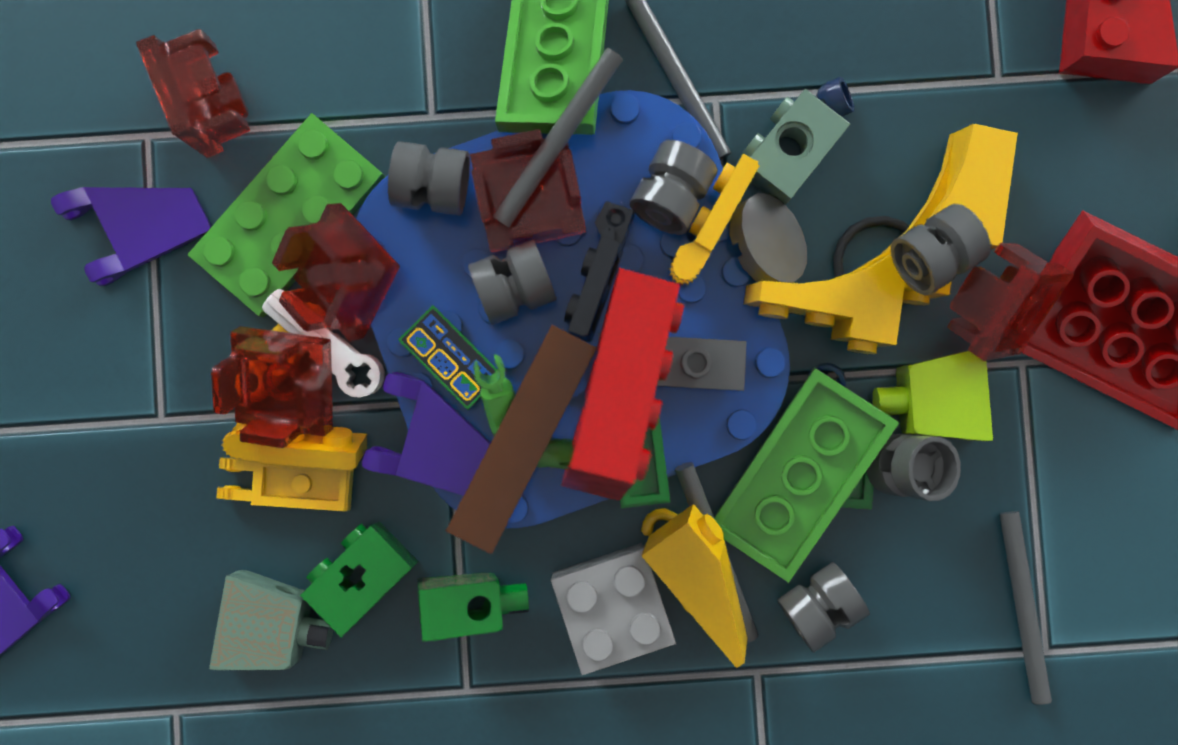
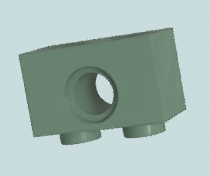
[740,89,850,205]

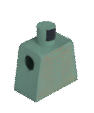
[209,569,334,670]

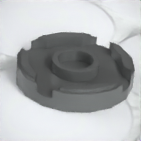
[730,193,807,283]

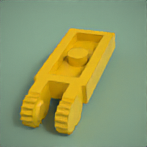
[669,154,760,286]
[221,417,367,471]
[216,457,354,511]

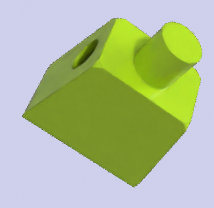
[872,348,993,441]

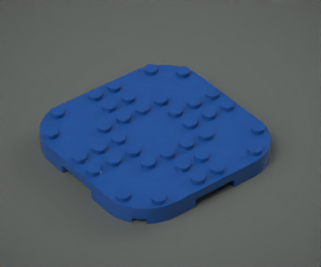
[351,90,790,528]

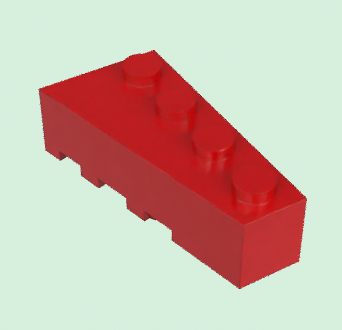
[1059,0,1178,84]
[561,268,684,501]

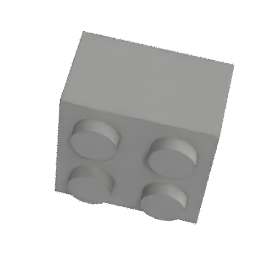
[551,543,676,675]

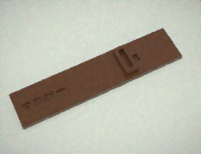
[446,325,597,554]

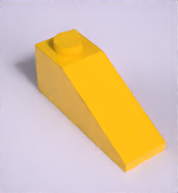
[641,504,748,668]

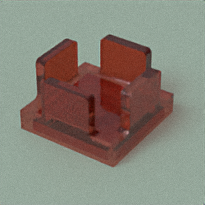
[136,29,250,158]
[470,129,586,253]
[272,203,400,342]
[947,243,1075,361]
[211,326,333,448]

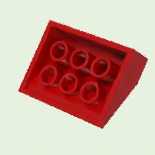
[1009,210,1178,430]

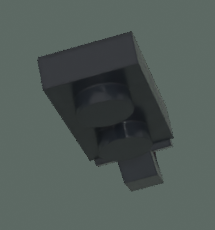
[564,202,635,343]

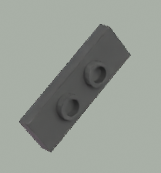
[597,333,747,391]

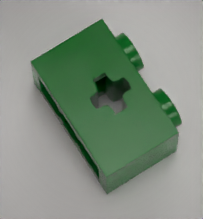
[300,521,419,637]

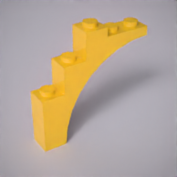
[743,124,1018,354]

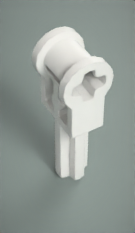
[262,289,385,398]

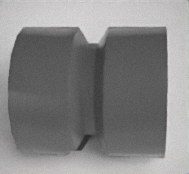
[629,140,718,235]
[388,141,470,216]
[891,203,991,296]
[468,239,557,325]
[866,434,961,501]
[777,562,870,653]

